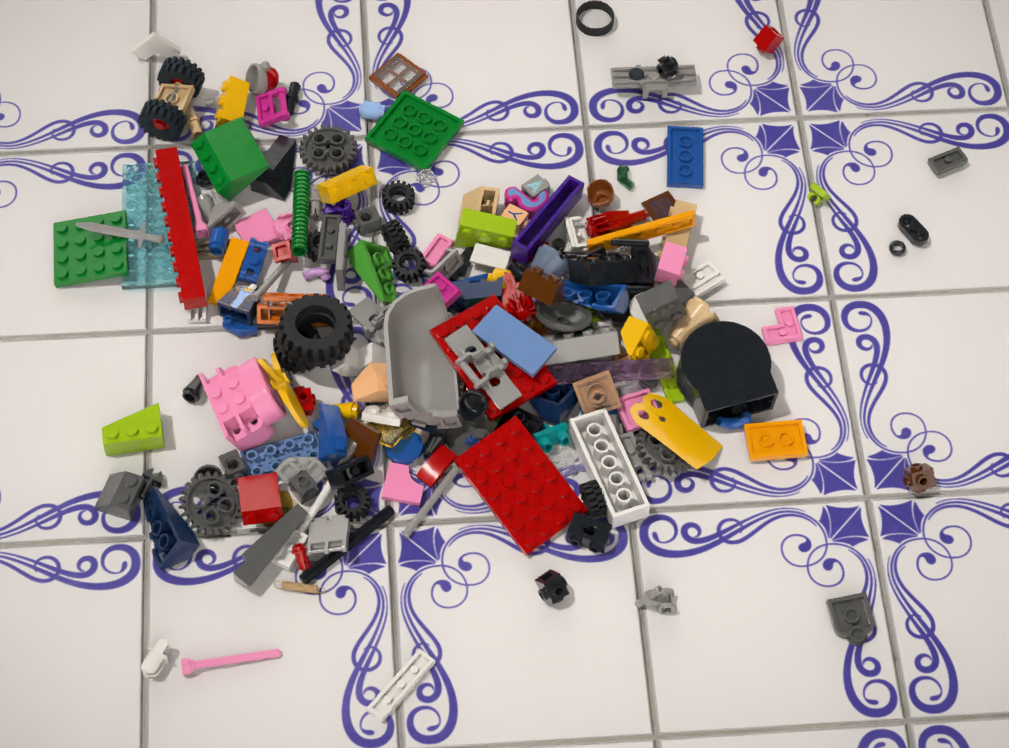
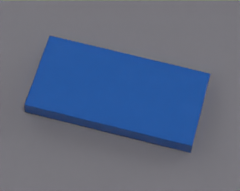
[667,126,703,189]

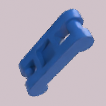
[238,237,270,285]

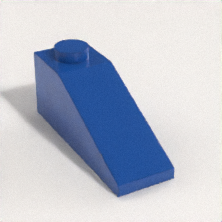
[319,403,347,463]

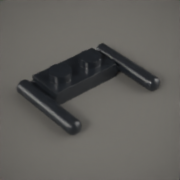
[611,239,655,293]

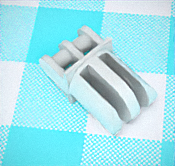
[141,639,170,680]

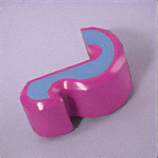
[504,187,549,220]

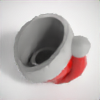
[245,61,279,96]

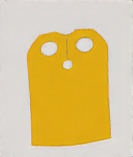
[630,393,723,470]

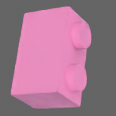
[654,241,689,287]

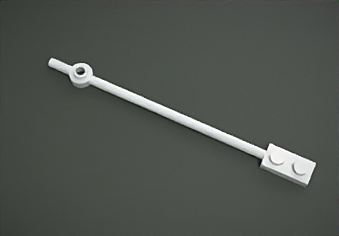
[271,402,389,571]

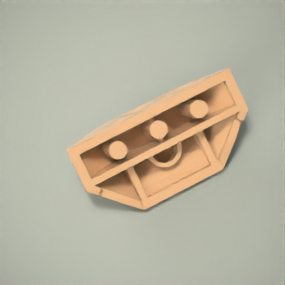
[351,363,389,402]

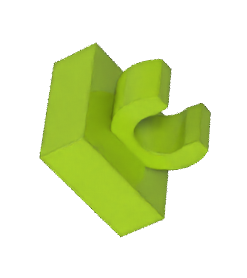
[807,182,831,206]

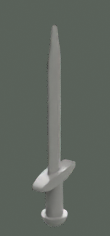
[75,222,165,250]

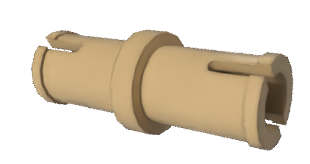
[185,106,203,139]

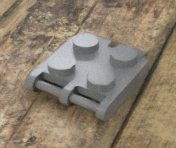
[306,514,351,556]

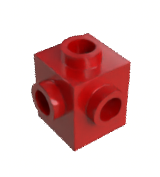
[292,386,316,418]

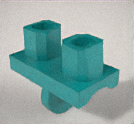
[533,422,570,453]

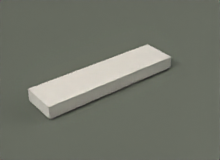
[366,648,435,723]

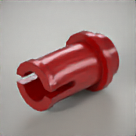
[291,543,311,570]

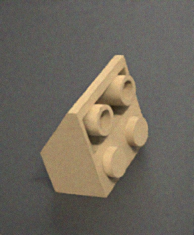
[458,186,500,225]

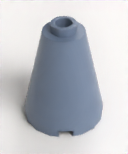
[530,244,569,277]

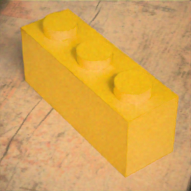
[214,75,250,127]
[316,165,378,204]

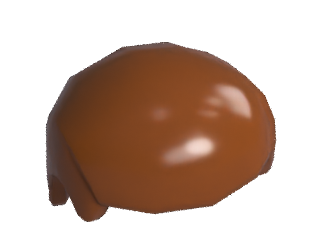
[587,179,614,209]

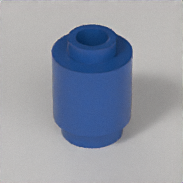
[208,227,229,255]

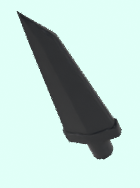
[449,247,474,282]

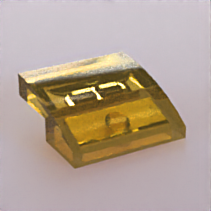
[367,419,416,448]

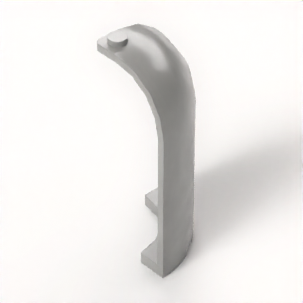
[383,283,463,429]

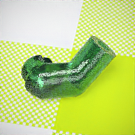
[617,165,635,190]

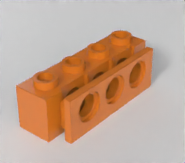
[257,292,330,326]

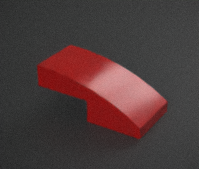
[416,444,457,488]

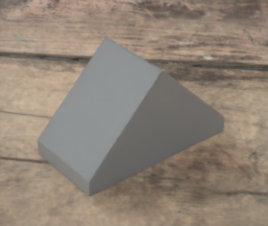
[207,201,247,230]

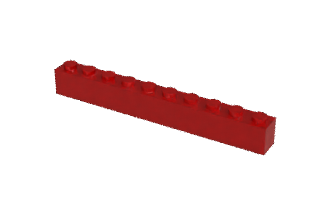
[153,147,207,310]

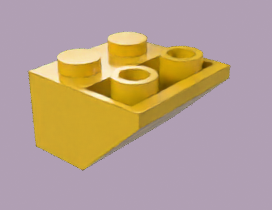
[621,316,659,371]

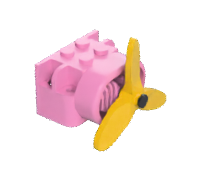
[198,352,308,451]

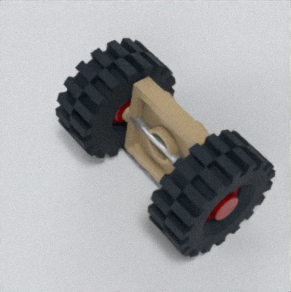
[138,56,205,142]

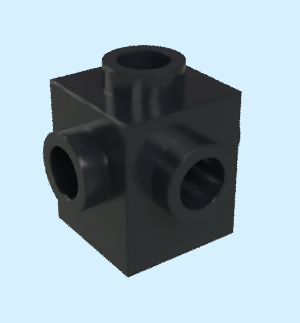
[535,569,570,604]

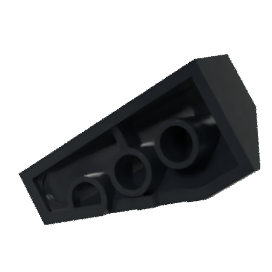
[250,135,297,202]

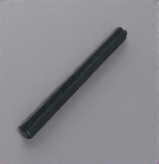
[299,505,395,584]

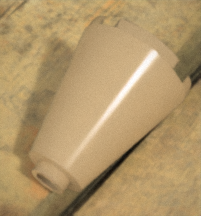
[668,296,720,348]

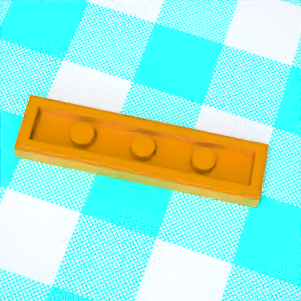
[208,237,249,306]

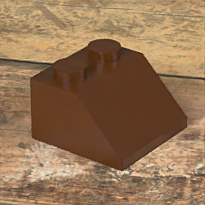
[517,266,565,306]

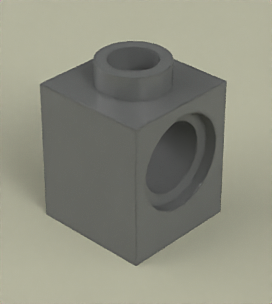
[352,205,381,236]
[218,449,247,484]
[289,470,318,505]

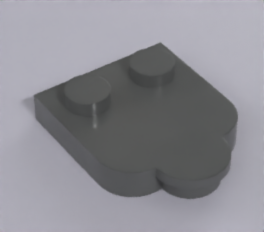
[826,592,875,646]

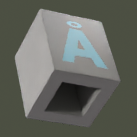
[521,174,550,200]

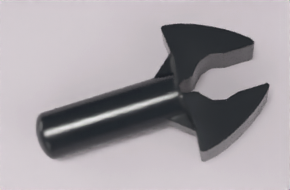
[139,468,163,500]

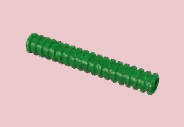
[291,169,310,256]

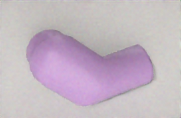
[302,267,331,281]

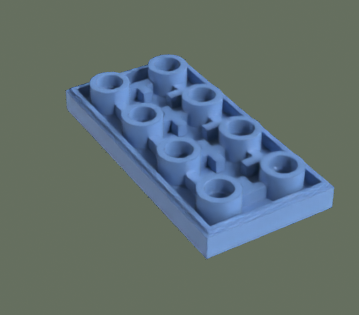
[472,304,557,378]
[240,431,327,480]

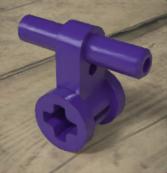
[322,199,354,223]

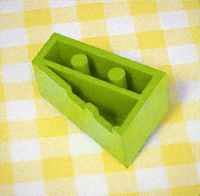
[454,207,517,248]
[101,402,165,456]

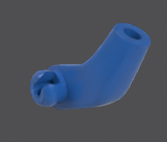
[222,315,258,337]
[716,411,753,430]

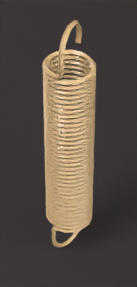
[274,581,326,594]

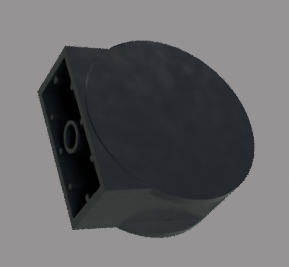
[676,321,779,428]

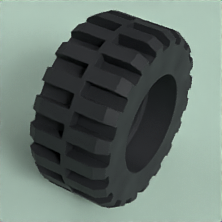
[279,293,354,369]

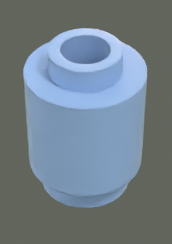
[359,101,385,120]

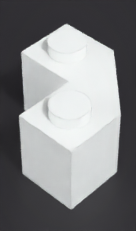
[332,342,386,377]

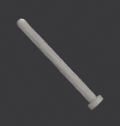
[402,461,462,538]

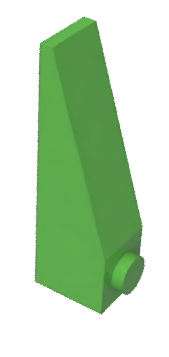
[347,240,397,304]

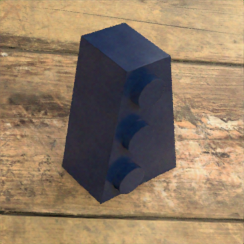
[447,277,503,314]

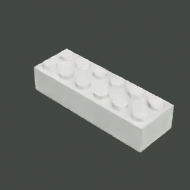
[568,408,650,528]

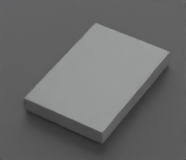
[335,223,349,291]

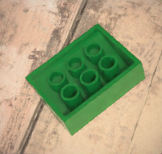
[191,117,270,201]

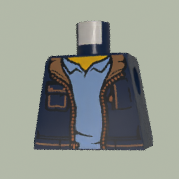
[217,284,260,326]

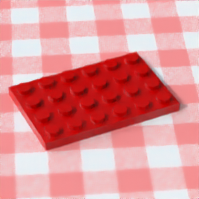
[429,294,557,422]
[454,416,587,556]

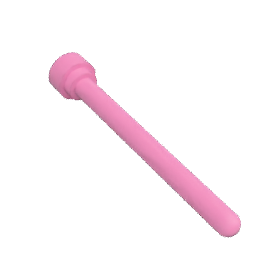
[181,164,210,238]
[181,649,281,675]

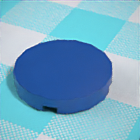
[384,429,424,465]

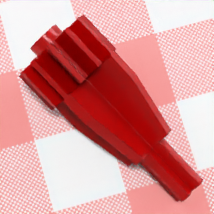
[585,209,648,238]
[502,271,536,324]

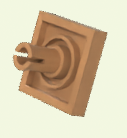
[572,369,622,414]

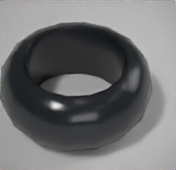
[889,240,906,256]

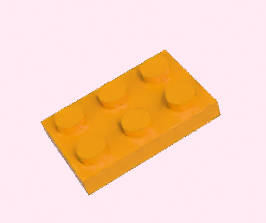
[743,419,808,461]

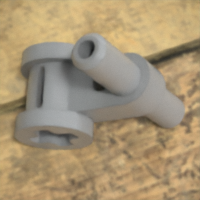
[635,586,676,614]

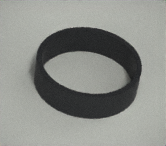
[576,0,614,36]

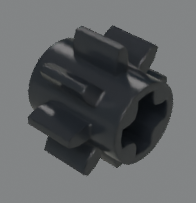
[656,55,678,78]

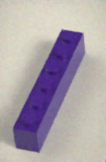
[510,175,584,265]

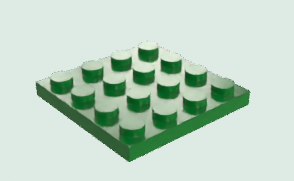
[365,90,464,173]
[53,210,129,288]

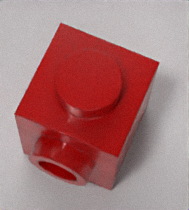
[753,25,785,54]

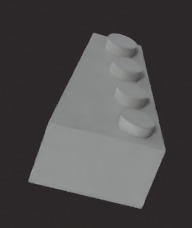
[542,326,620,365]

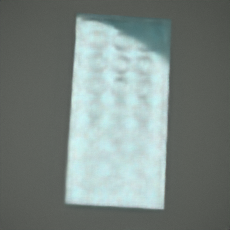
[121,161,197,290]

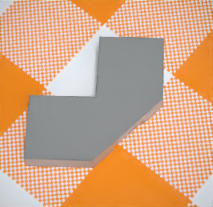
[274,457,328,485]

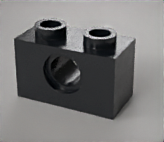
[325,455,375,490]
[566,512,613,554]

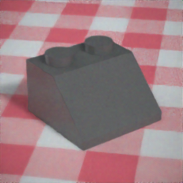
[446,417,489,457]
[94,471,146,521]

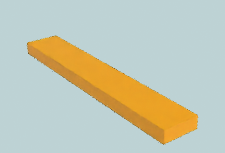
[586,210,695,252]

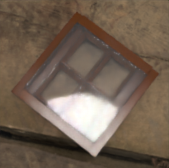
[369,53,428,100]

